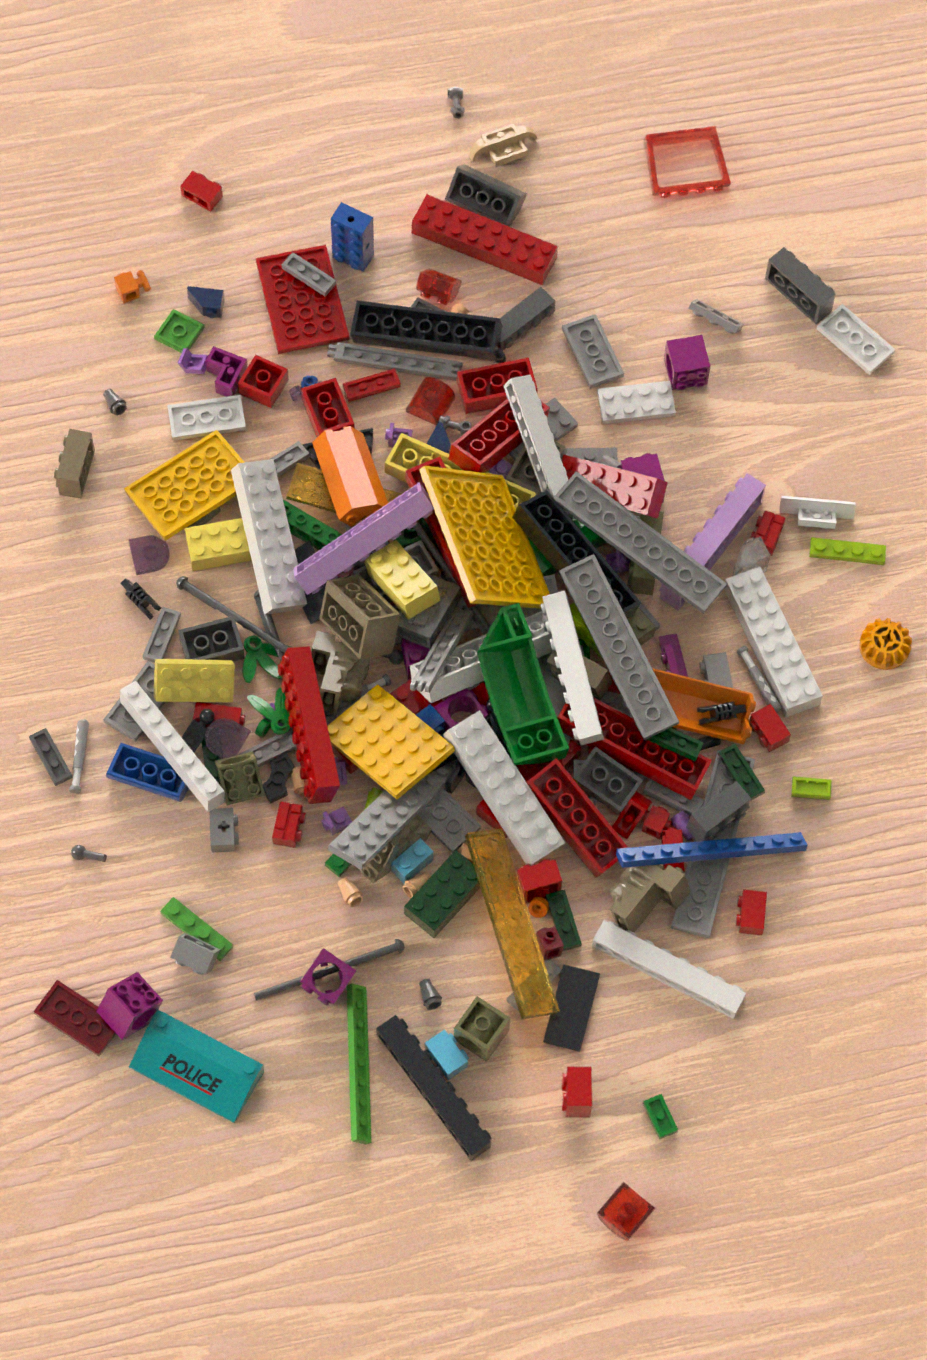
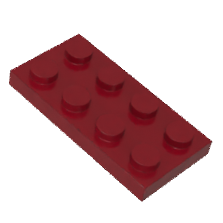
[33,980,116,1056]

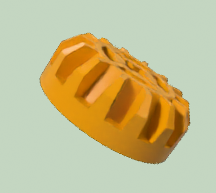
[859,618,912,670]

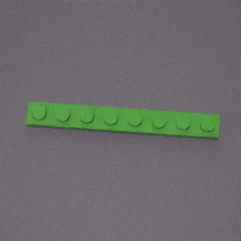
[347,983,372,1144]

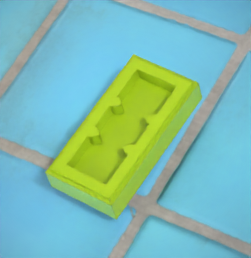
[791,776,832,800]

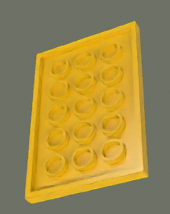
[124,430,245,541]
[327,684,455,800]

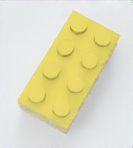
[185,518,252,571]
[364,540,441,620]
[154,659,235,702]

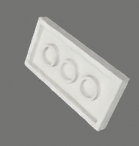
[817,304,895,375]
[597,381,676,424]
[167,395,246,441]

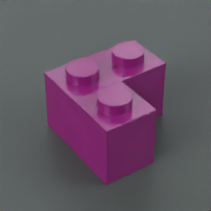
[206,346,248,397]

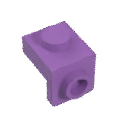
[178,348,208,374]
[385,423,413,448]
[606,549,631,573]

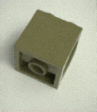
[215,752,265,805]
[454,996,511,1062]

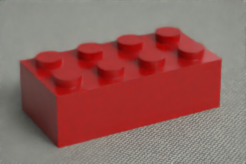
[457,357,538,414]

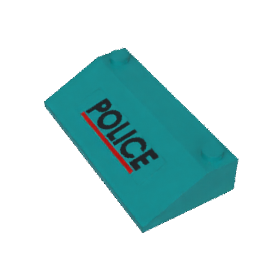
[129,1010,264,1123]

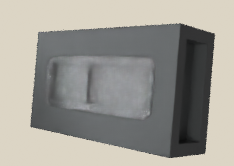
[396,573,461,649]

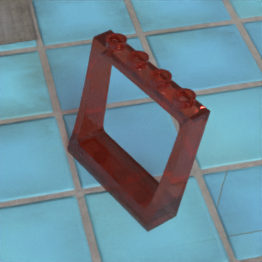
[644,126,731,198]

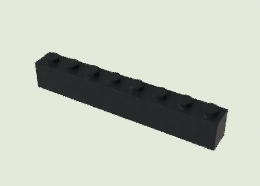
[376,1015,492,1161]

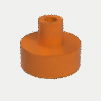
[528,897,549,918]

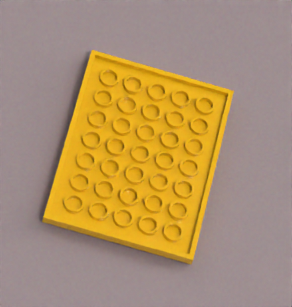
[419,466,550,609]

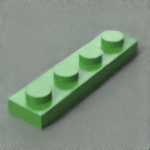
[160,897,233,962]

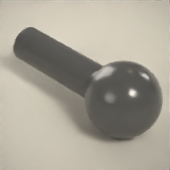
[382,649,404,665]
[71,845,107,862]

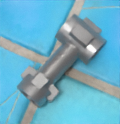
[447,87,465,118]
[439,415,472,436]

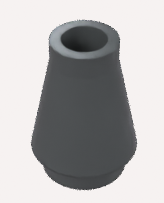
[103,389,127,415]
[419,979,442,1010]

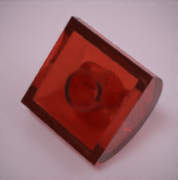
[416,268,462,305]
[406,377,455,426]
[597,1182,655,1241]

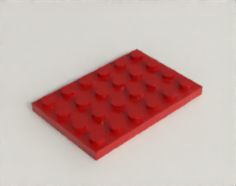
[255,244,350,354]

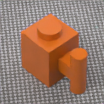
[114,270,151,304]

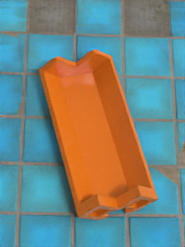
[312,426,388,527]
[652,668,756,745]

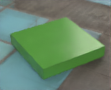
[154,309,205,353]

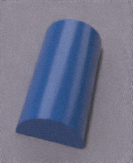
[106,743,189,802]

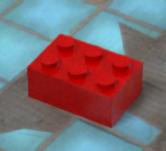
[301,378,355,437]

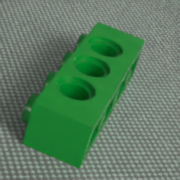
[283,500,343,550]

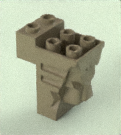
[311,631,370,716]
[358,814,432,883]
[609,864,691,932]

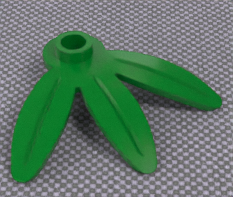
[242,635,291,683]
[247,688,290,735]

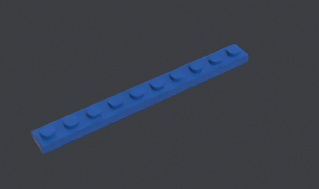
[616,832,808,868]

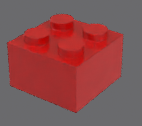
[238,354,289,409]
[516,859,562,904]
[562,1066,592,1118]

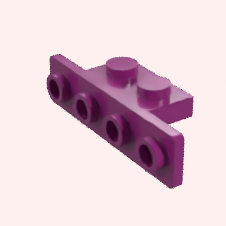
[658,633,688,677]

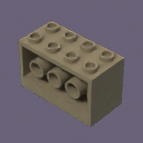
[319,574,400,660]

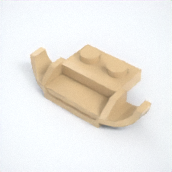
[469,123,538,167]

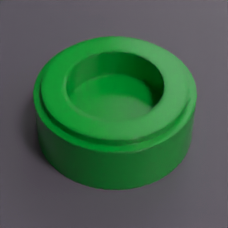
[255,718,271,738]

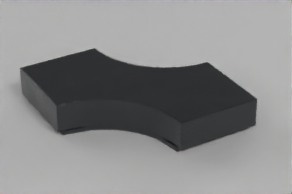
[262,753,295,804]

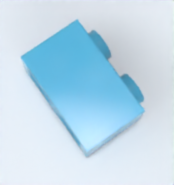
[391,838,434,884]
[425,1030,469,1080]

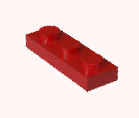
[342,368,401,402]

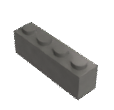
[499,287,555,351]

